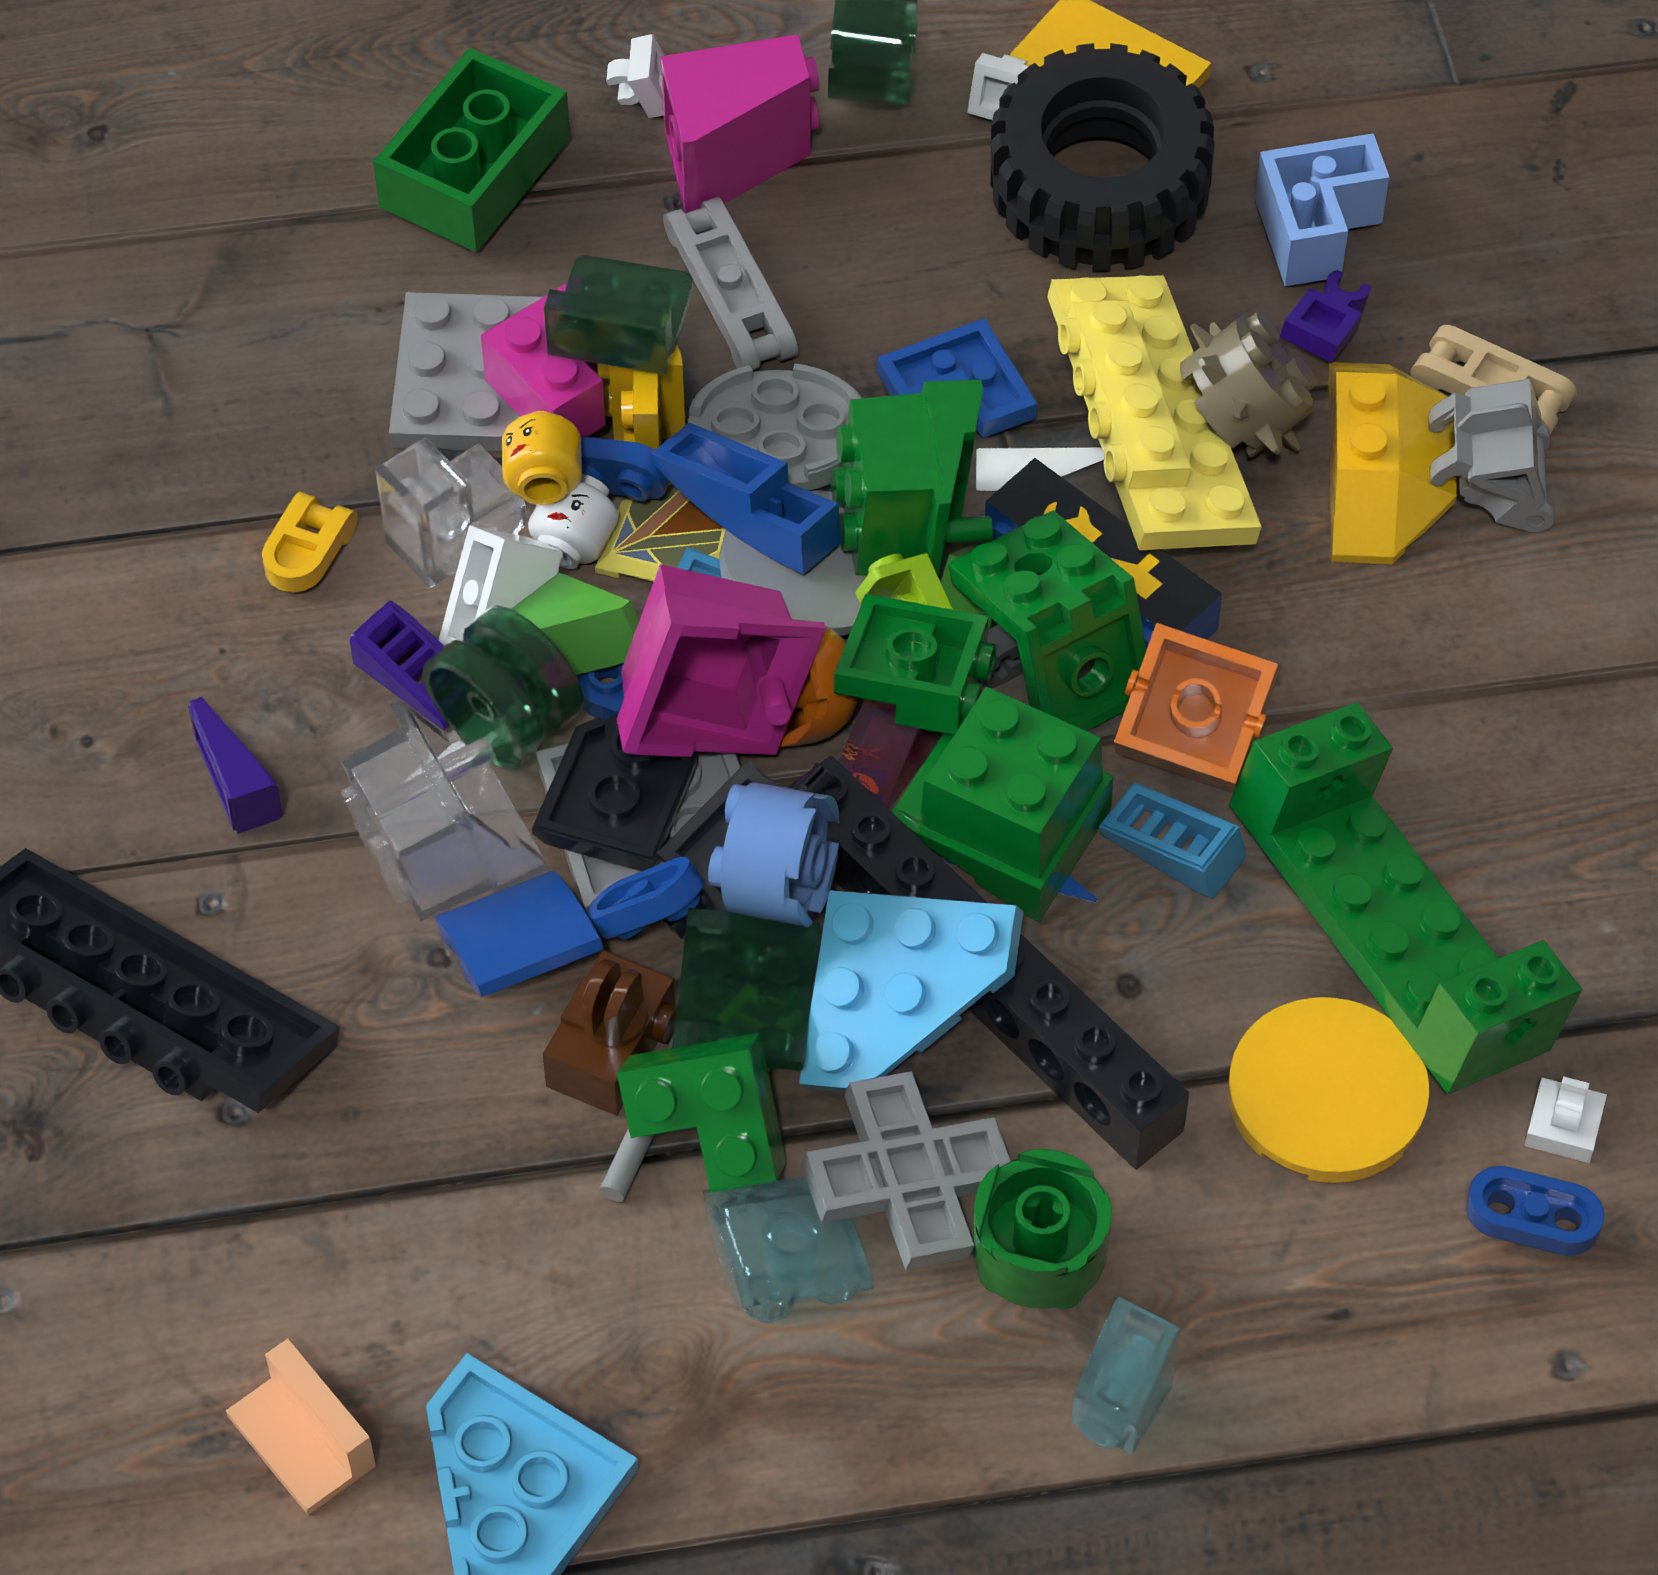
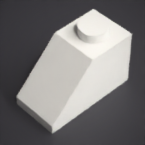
[438,525,563,662]

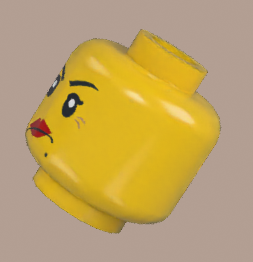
[502,411,582,505]

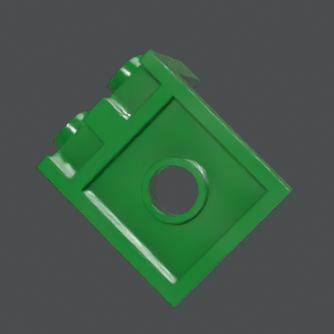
[948,510,1146,731]

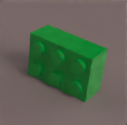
[373,47,571,253]

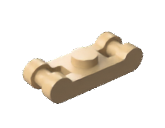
[1410,325,1577,435]

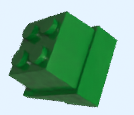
[831,379,993,580]
[892,686,1113,923]

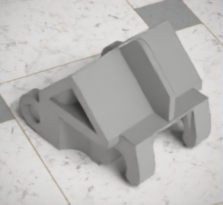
[1429,379,1554,532]

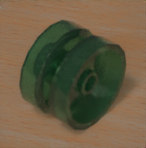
[422,605,584,770]

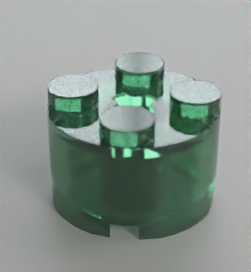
[828,0,919,106]

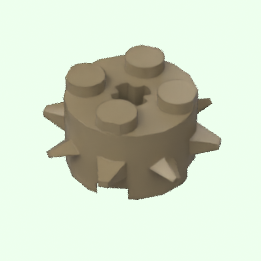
[1180,311,1318,457]

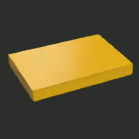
[1009,0,1211,89]

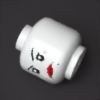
[528,474,618,569]

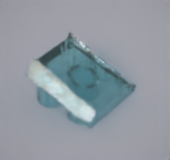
[703,1177,874,1323]

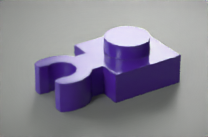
[1280,270,1371,363]

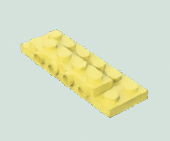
[1047,275,1262,550]

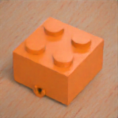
[1114,623,1278,793]

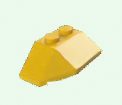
[1329,362,1457,565]

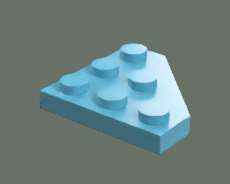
[799,891,1024,1093]
[426,1353,639,1575]

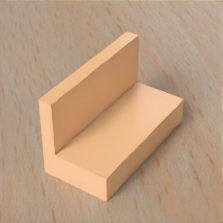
[226,1338,376,1515]

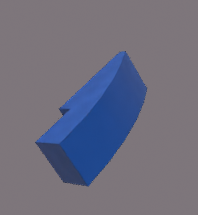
[651,422,840,575]

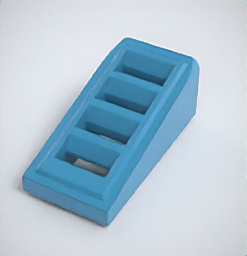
[1099,782,1246,899]

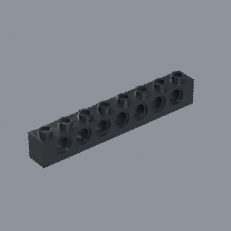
[787,755,1189,1170]

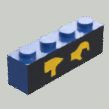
[985,458,1222,651]

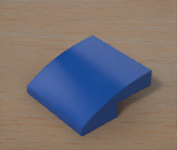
[435,870,604,997]

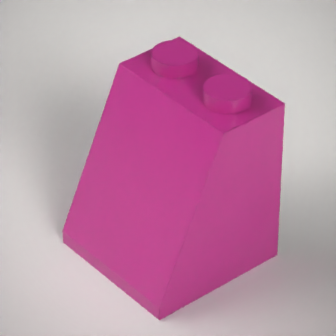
[661,34,819,213]

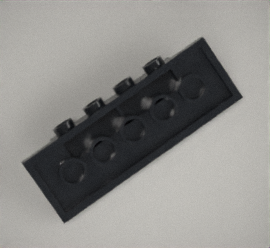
[0,848,340,1113]

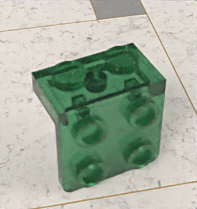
[544,255,693,375]

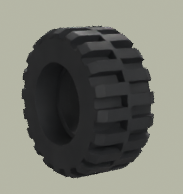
[990,43,1215,271]

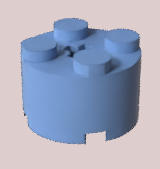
[708,782,840,927]

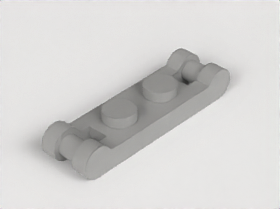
[663,197,798,371]

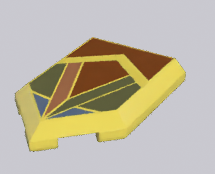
[595,482,726,582]

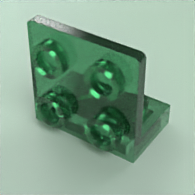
[672,908,820,1071]

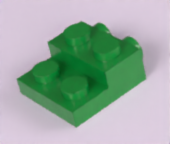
[834,594,997,735]

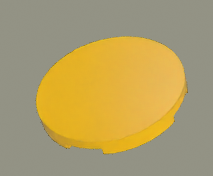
[1228,997,1429,1183]

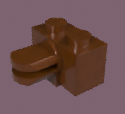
[543,950,681,1116]

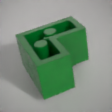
[617,1032,786,1192]

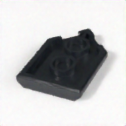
[532,715,697,871]

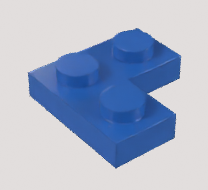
[877,318,1037,438]

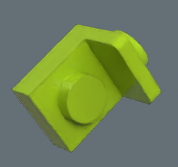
[855,553,953,610]

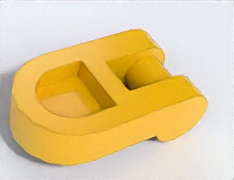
[262,491,358,593]

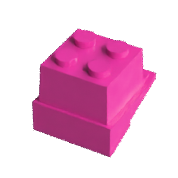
[617,564,826,757]

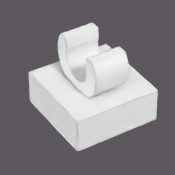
[606,34,664,119]
[967,53,1029,120]
[1524,1076,1607,1163]

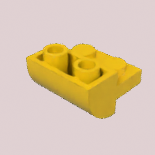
[597,318,685,450]

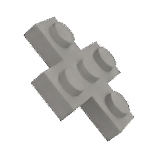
[801,1071,1011,1271]

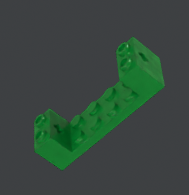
[1229,702,1583,1095]

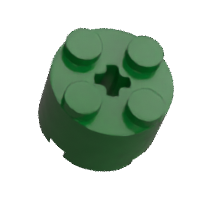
[972,1149,1112,1309]

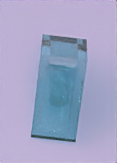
[1071,1296,1180,1455]

